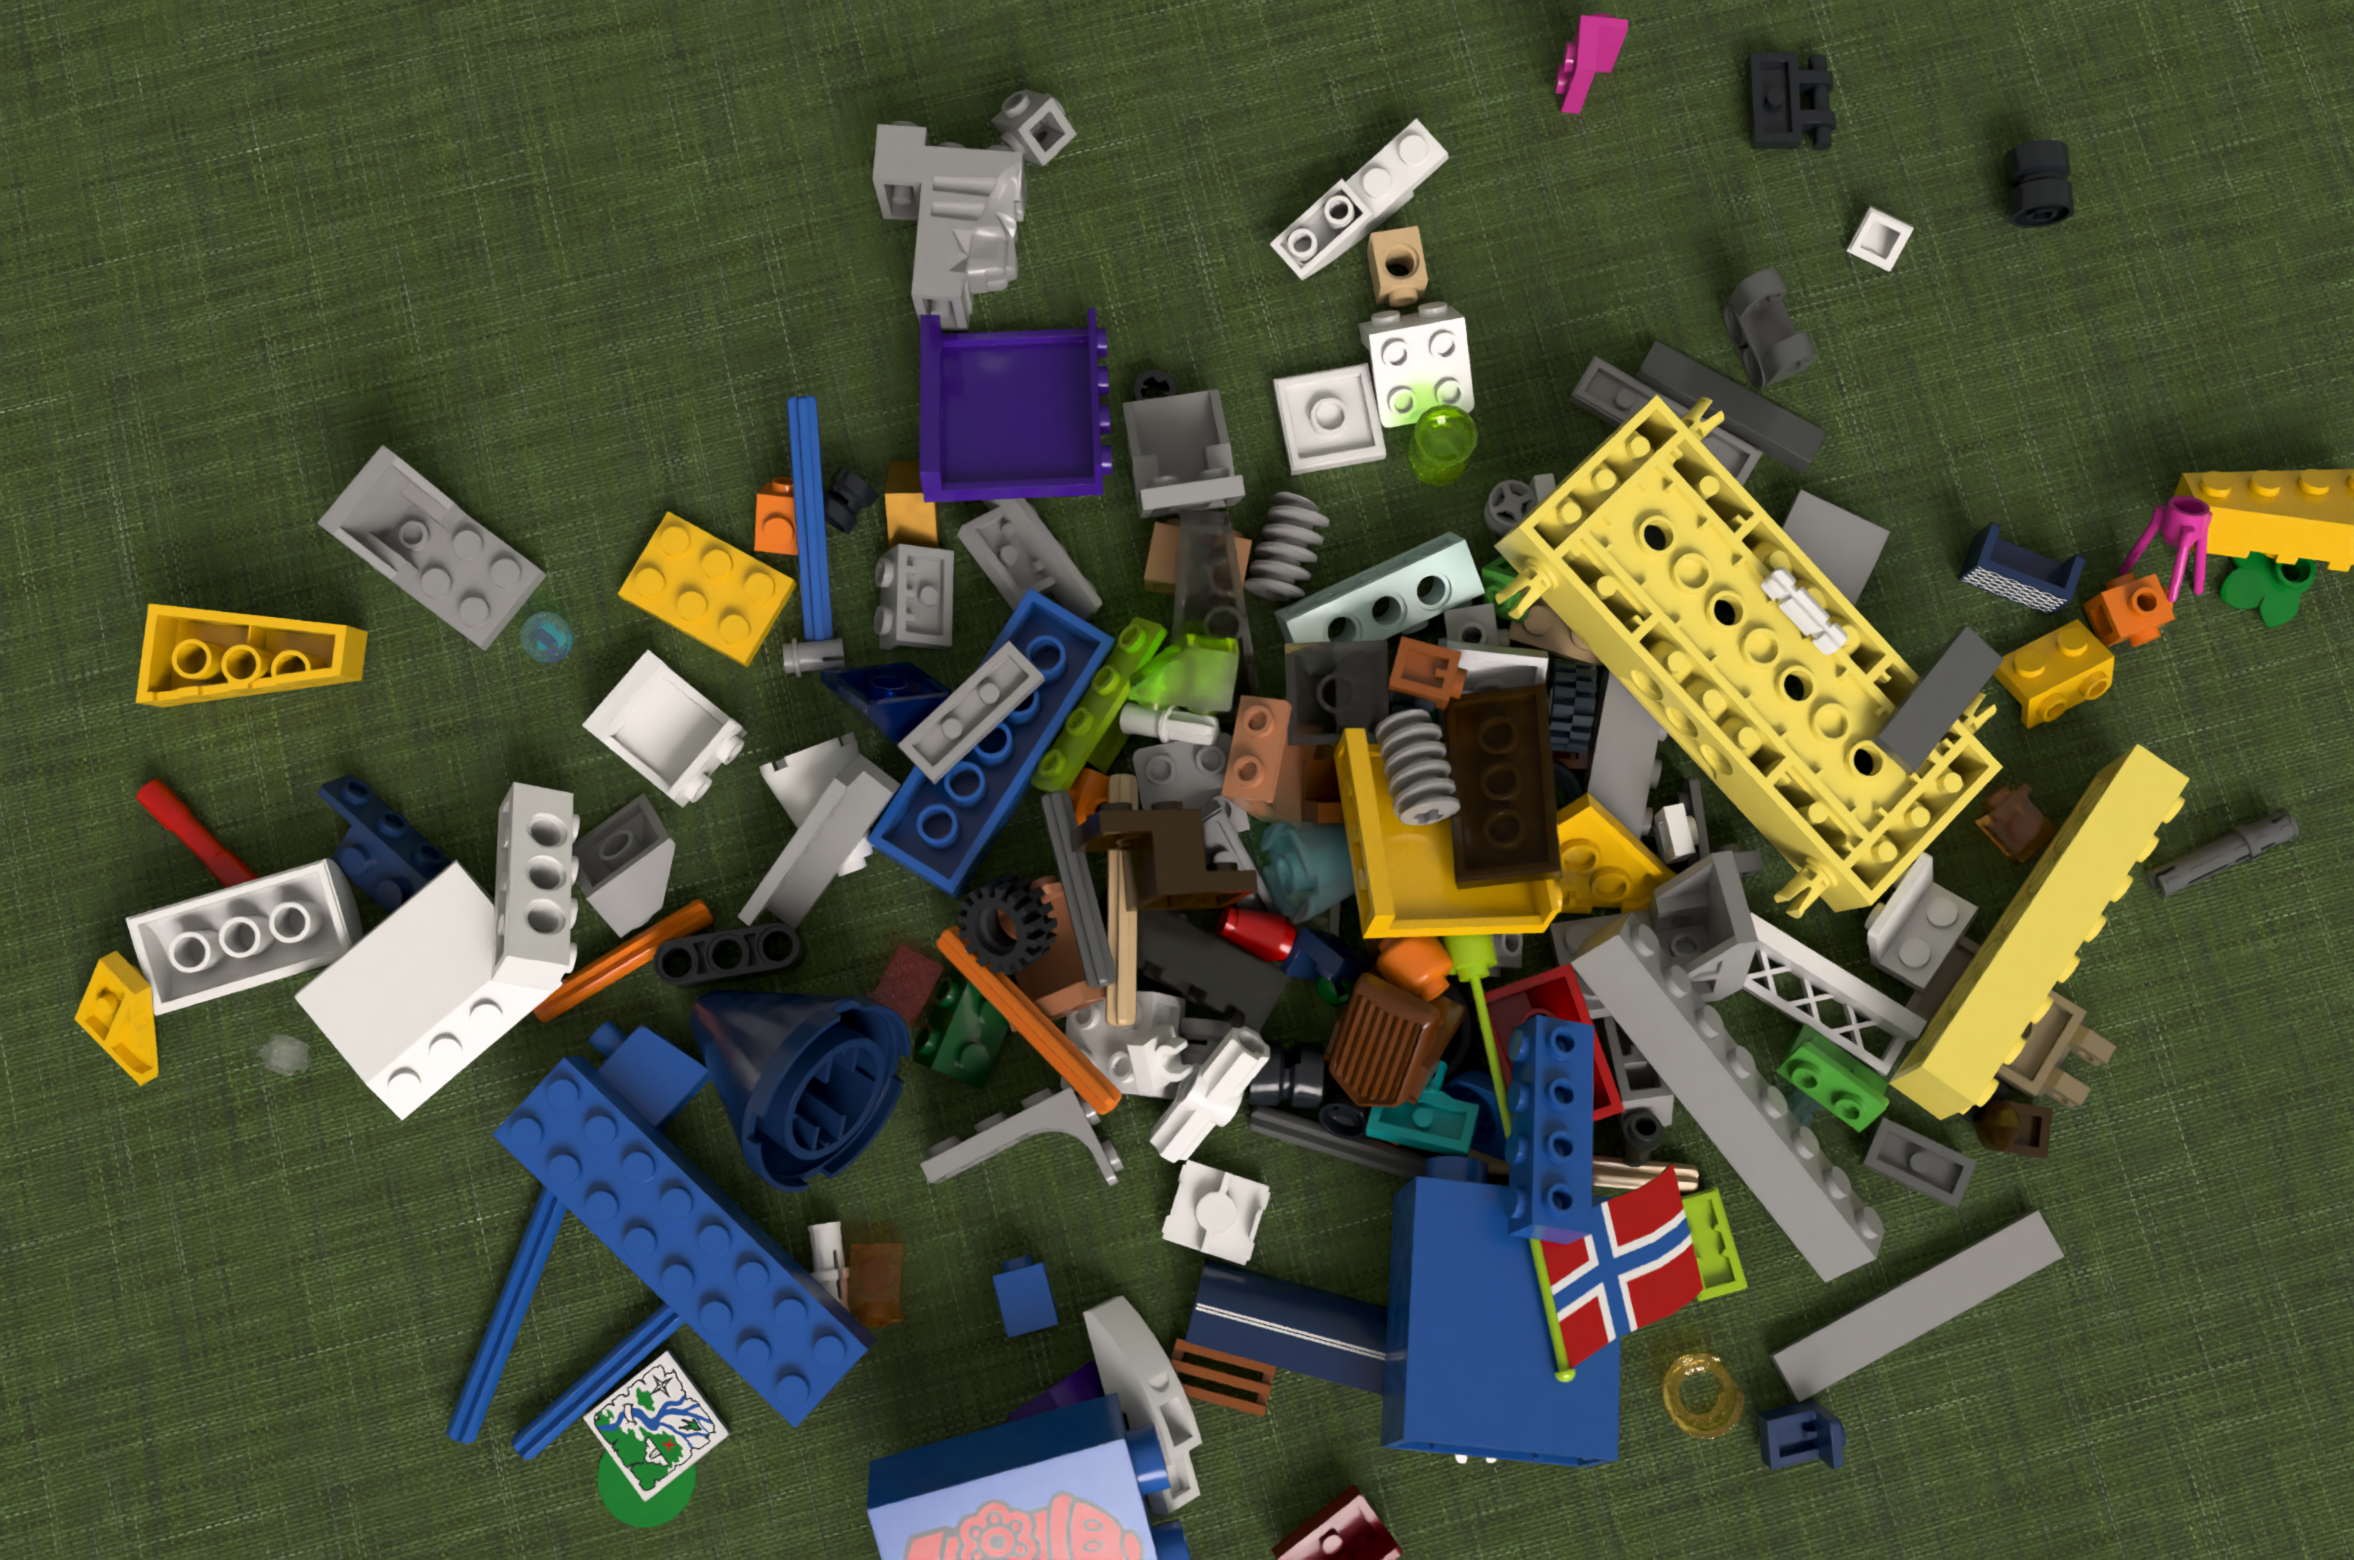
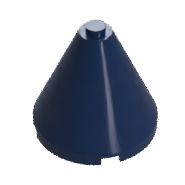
[690,990,911,1192]

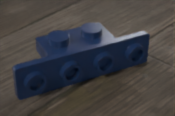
[317,774,452,914]

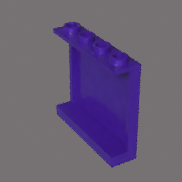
[920,308,1112,503]

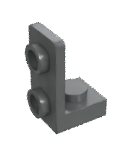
[1673,777,1763,878]

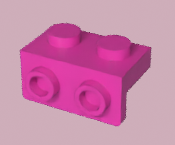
[1554,13,1628,114]

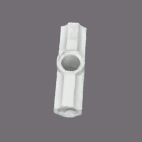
[1149,1026,1270,1163]

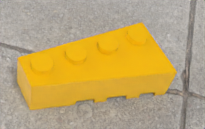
[2174,469,2354,572]
[136,603,368,707]

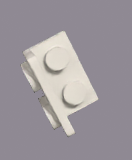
[1865,852,1978,994]
[1061,991,1186,1099]

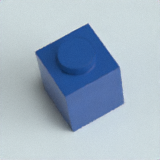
[992,1255,1060,1338]

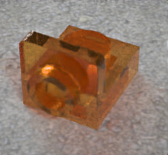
[1975,782,2058,866]
[847,1243,905,1328]

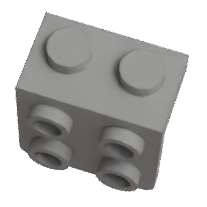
[1132,732,1250,839]

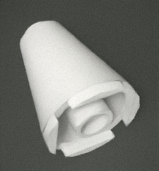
[759,732,873,877]

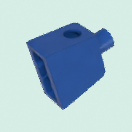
[588,1020,711,1131]

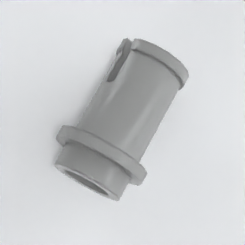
[782,637,845,677]

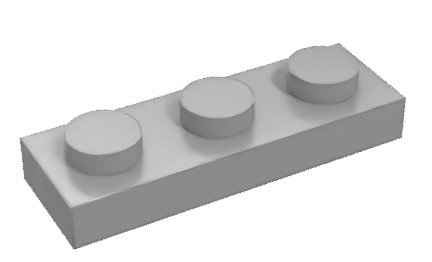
[898,641,1045,785]

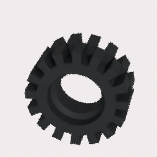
[957,874,1057,975]

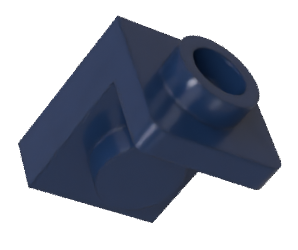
[1280,927,1373,983]

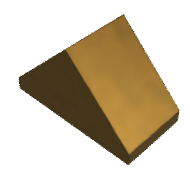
[885,460,939,550]

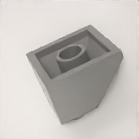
[572,793,676,938]

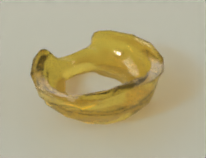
[1661,1353,1745,1439]

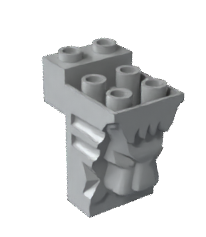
[872,121,1028,333]

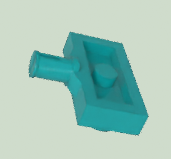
[1366,1060,1480,1157]

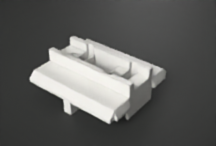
[1162,1160,1270,1266]

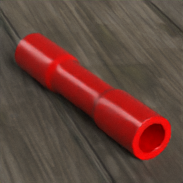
[136,779,259,888]

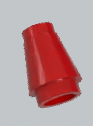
[1216,906,1296,963]

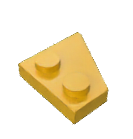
[74,951,159,1086]

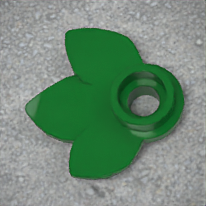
[2218,551,2316,628]

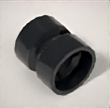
[2004,140,2075,228]
[1248,1039,1324,1108]

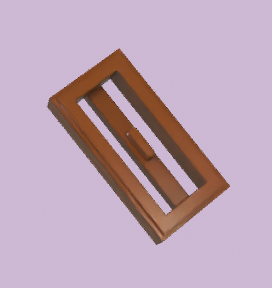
[1170,1337,1276,1417]

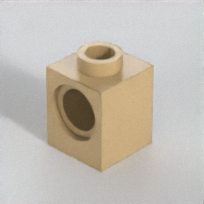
[1366,226,1428,307]

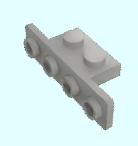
[957,498,1102,623]

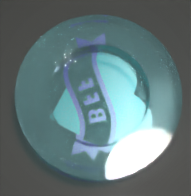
[520,612,574,663]

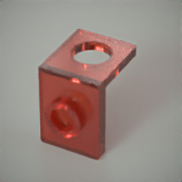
[866,945,944,1028]

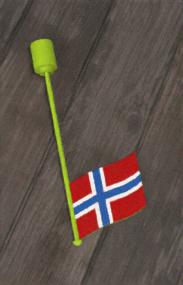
[1439,934,1704,1382]

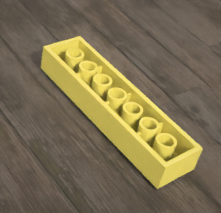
[1889,743,2190,1120]

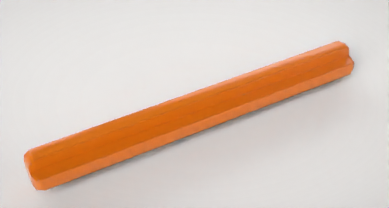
[936,926,1122,1115]

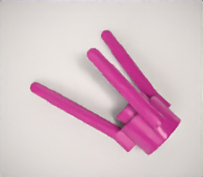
[2118,496,2213,603]

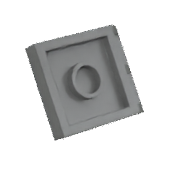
[1122,389,1245,519]
[317,445,547,651]
[1548,850,1758,1019]

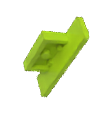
[1031,617,1168,793]

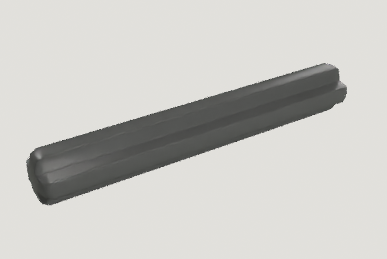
[1040,790,1117,988]
[1249,1105,1433,1180]

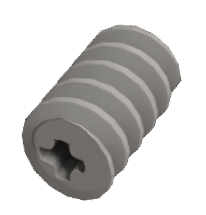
[1243,492,1330,601]
[1375,709,1460,826]

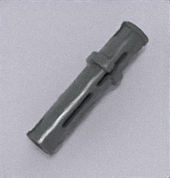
[2146,808,2299,899]

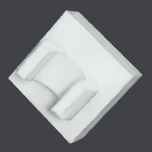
[1127,1025,1194,1093]

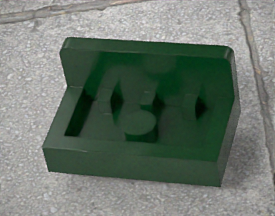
[913,968,1010,1090]

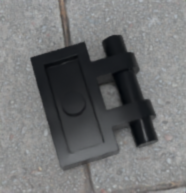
[1746,52,1836,151]

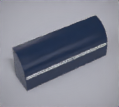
[1184,1258,1388,1395]

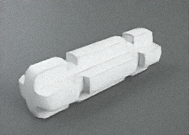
[1761,567,1848,655]

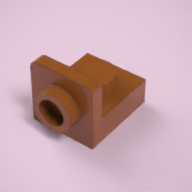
[1387,636,1467,710]

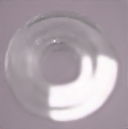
[258,1034,311,1076]

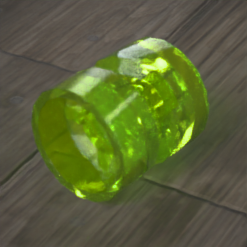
[1407,404,1478,486]

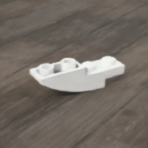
[1270,118,1449,280]
[1083,1296,1202,1515]

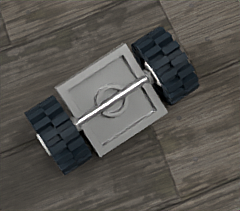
[1388,641,1597,753]

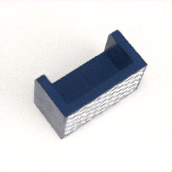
[1958,522,2086,615]

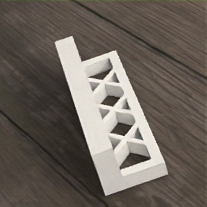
[1742,912,1928,1076]

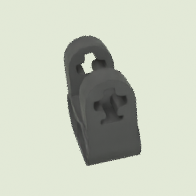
[1723,267,1818,389]

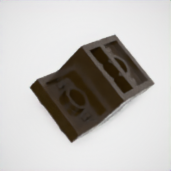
[1071,801,1258,912]

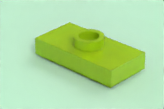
[1681,1187,1748,1302]

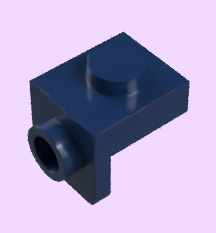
[1757,1399,1846,1470]

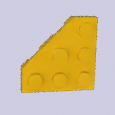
[1553,792,1677,914]

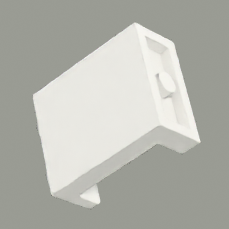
[582,650,747,808]

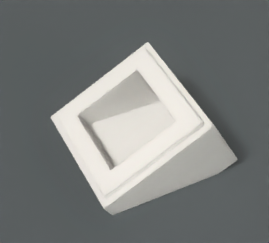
[1847,205,1914,272]

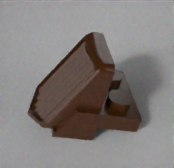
[1324,962,1466,1107]

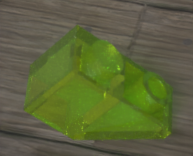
[1128,633,1240,716]

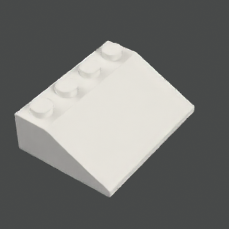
[294,860,563,1120]

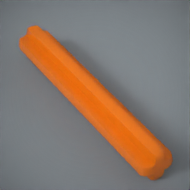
[532,899,714,1022]

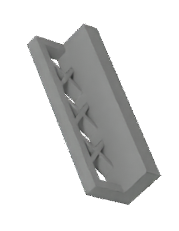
[737,753,900,930]

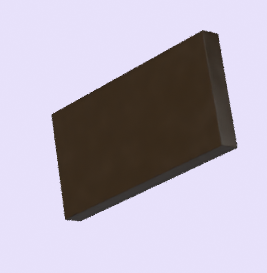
[1444,683,1563,890]

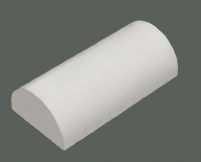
[125,858,363,1016]

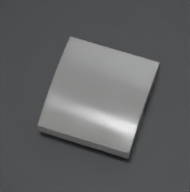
[1781,489,1890,606]

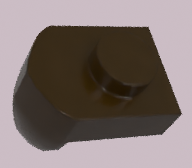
[1974,1099,2053,1159]

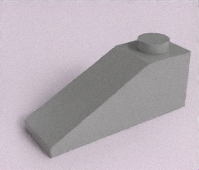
[1599,1016,1674,1132]

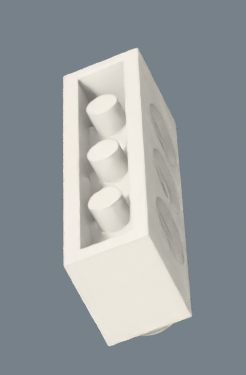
[491,782,580,991]

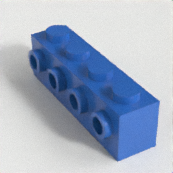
[1503,1015,1594,1244]

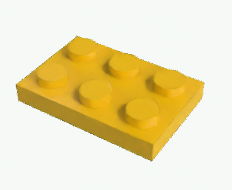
[618,511,797,668]

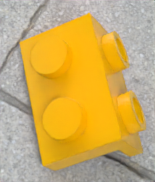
[1993,619,2115,729]

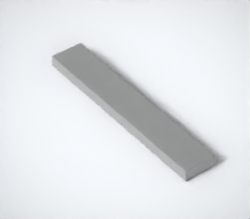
[1769,1210,2064,1403]

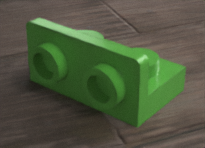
[1776,1023,1889,1132]

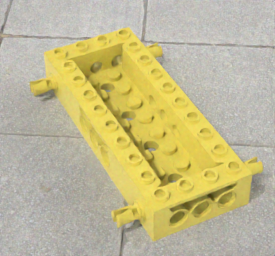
[1494,395,2002,918]

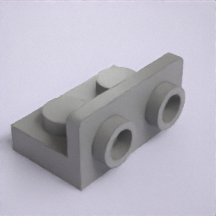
[874,544,954,650]

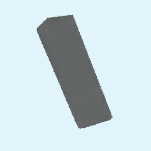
[1634,340,1826,474]

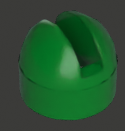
[1316,974,1356,1006]

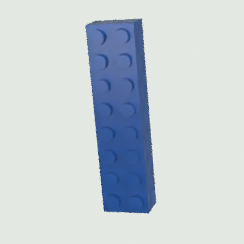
[492,1055,878,1428]

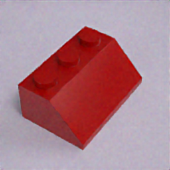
[1473,963,1625,1122]

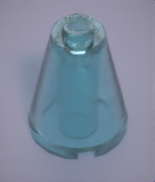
[1261,821,1356,923]

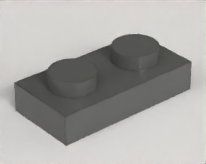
[1858,1117,1977,1208]

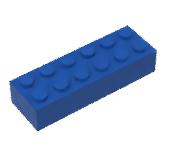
[867,588,1115,901]

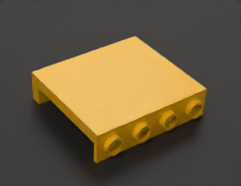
[1334,728,1562,938]

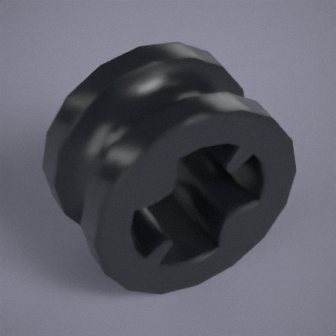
[1134,369,1177,401]

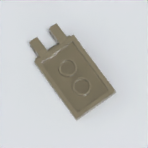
[1903,936,2117,1109]

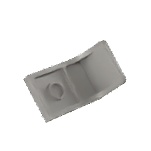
[920,1087,1124,1186]

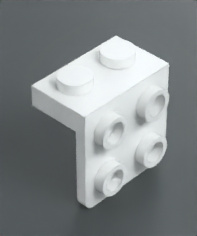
[1359,302,1474,428]

